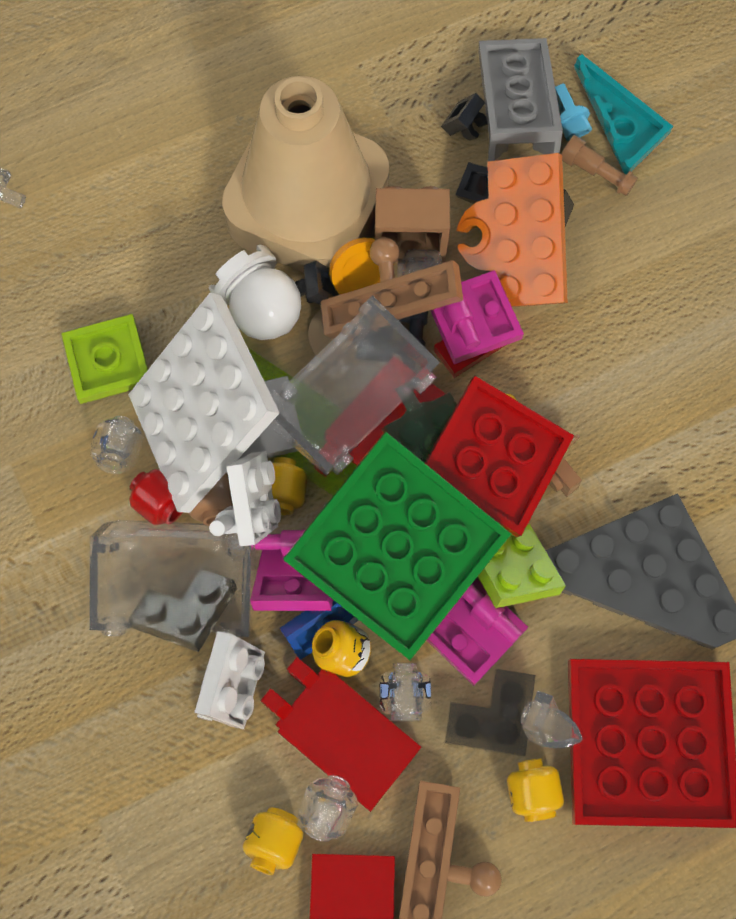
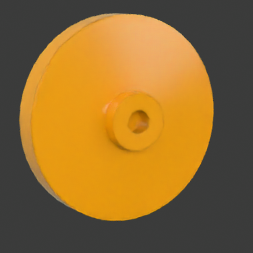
[329,238,394,295]

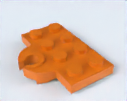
[456,153,568,307]

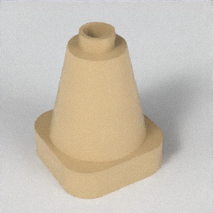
[222,76,389,273]

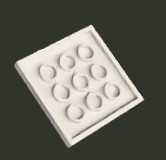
[128,293,280,513]

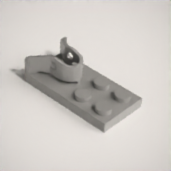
[478,38,563,161]

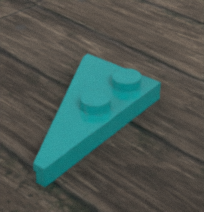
[574,54,673,175]

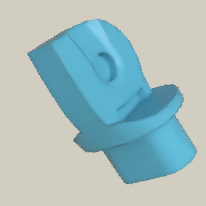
[555,83,592,141]

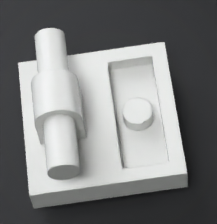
[209,451,281,546]
[194,631,265,729]

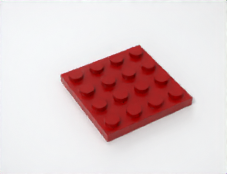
[568,659,736,828]

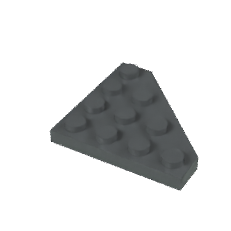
[545,493,736,650]

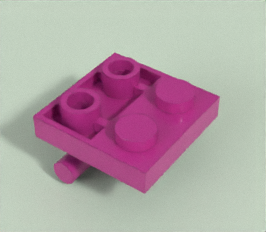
[430,270,524,364]
[250,530,333,611]
[426,578,528,686]

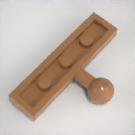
[321,237,463,339]
[398,780,502,919]

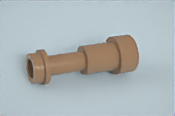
[561,135,638,196]

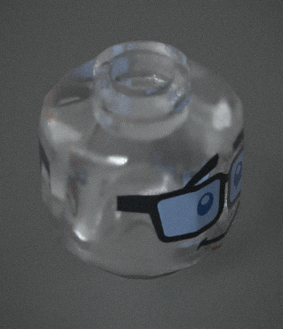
[379,663,432,721]

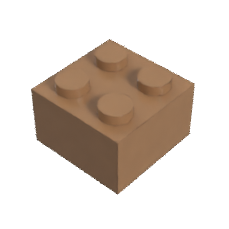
[375,186,450,263]

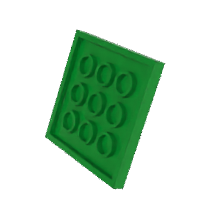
[283,432,511,660]

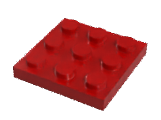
[425,376,574,537]

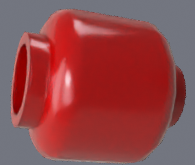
[129,469,183,526]

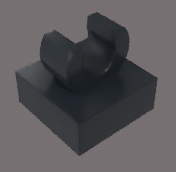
[441,93,487,141]
[295,261,339,305]

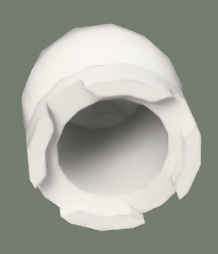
[209,244,301,340]

